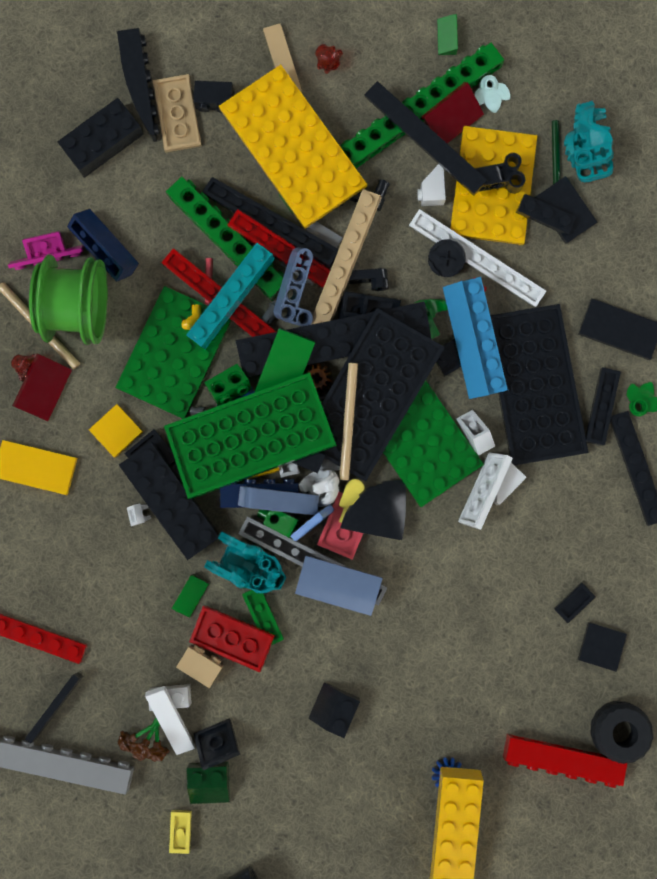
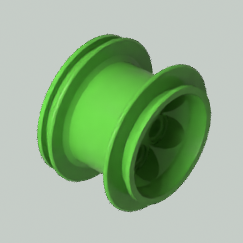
[29,254,108,345]

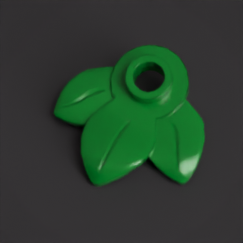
[626,382,657,417]

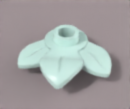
[474,75,510,113]

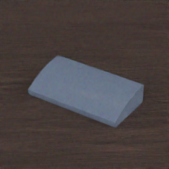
[295,555,383,616]

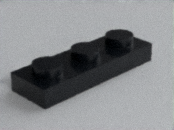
[516,194,576,236]

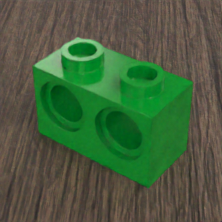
[204,363,252,406]

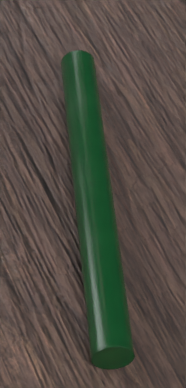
[551,120,560,184]

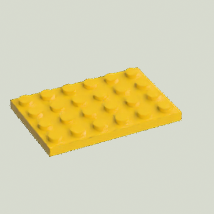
[450,126,537,245]

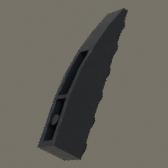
[117,28,160,142]

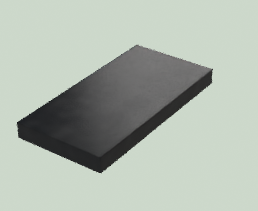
[578,299,657,360]

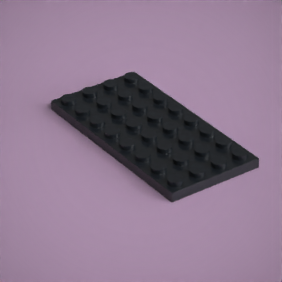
[490,304,588,466]
[319,308,445,482]

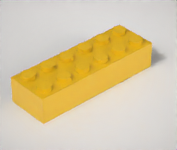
[430,767,484,879]

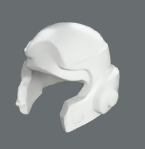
[299,469,339,507]

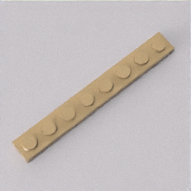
[311,189,382,324]

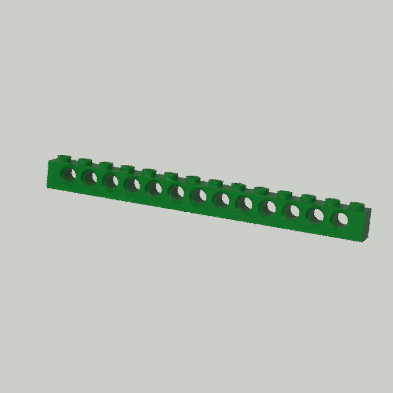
[279,42,504,213]

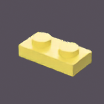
[169,810,192,854]

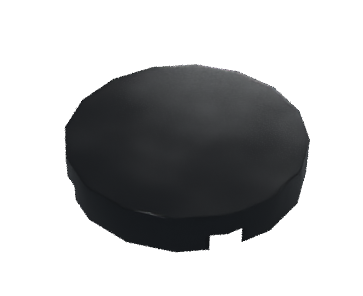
[428,239,466,277]

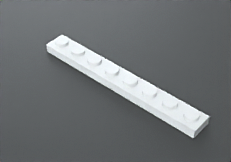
[409,209,546,307]

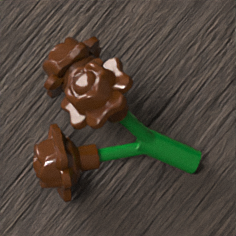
[117,718,170,762]

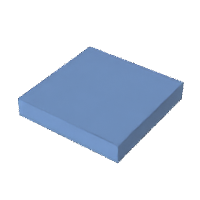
[291,504,334,541]

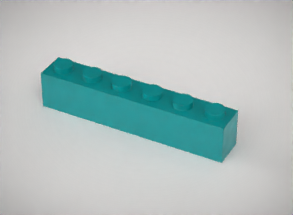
[186,243,275,349]

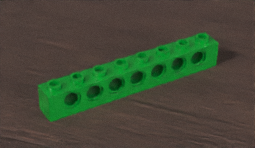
[165,176,284,301]

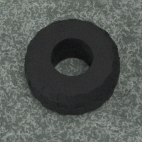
[590,701,653,764]

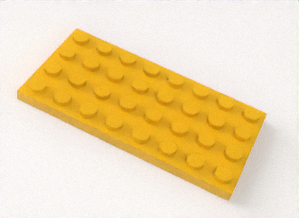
[219,64,367,229]

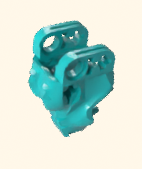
[564,100,614,183]
[204,531,286,593]

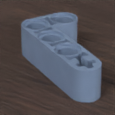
[273,247,313,326]
[238,486,319,515]

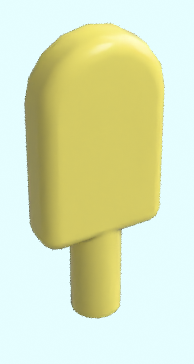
[339,479,365,523]

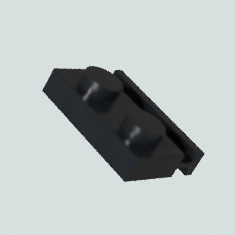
[436,339,461,377]

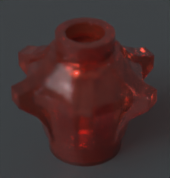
[315,44,343,74]
[11,354,36,382]

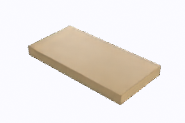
[152,74,202,153]

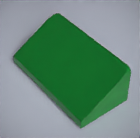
[437,14,458,55]
[172,574,209,618]

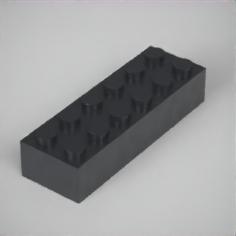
[119,442,220,561]

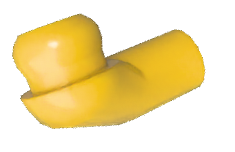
[181,304,201,330]

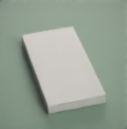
[458,452,513,530]

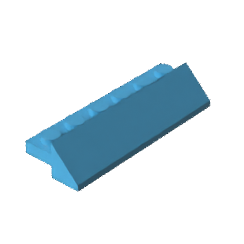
[443,277,508,399]

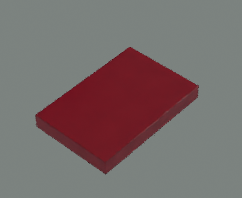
[421,82,484,144]
[12,353,72,421]

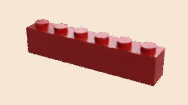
[503,734,627,788]

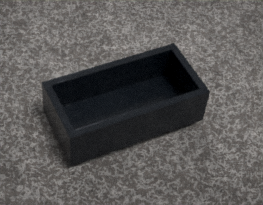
[57,98,144,178]

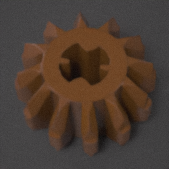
[304,363,333,395]

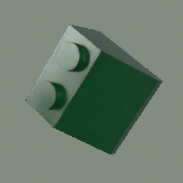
[187,762,230,804]

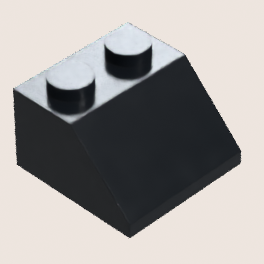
[308,682,360,738]

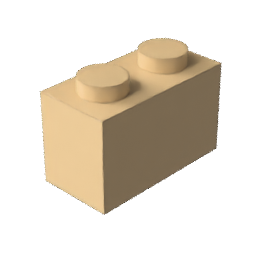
[176,644,224,688]

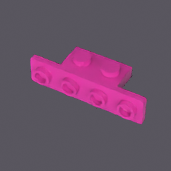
[8,231,85,270]

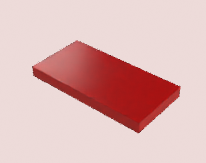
[189,605,275,673]

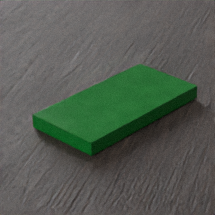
[254,328,315,393]

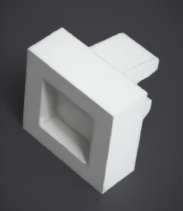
[127,504,151,526]

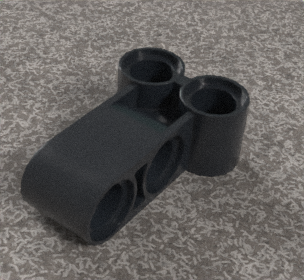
[475,153,525,194]

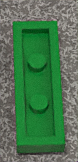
[242,590,284,645]

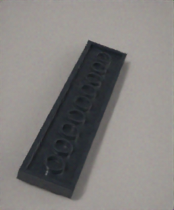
[235,301,432,377]

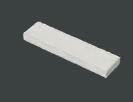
[145,686,195,755]

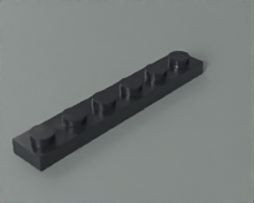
[610,411,657,526]

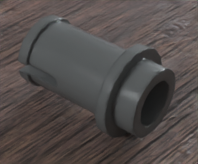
[260,301,276,326]

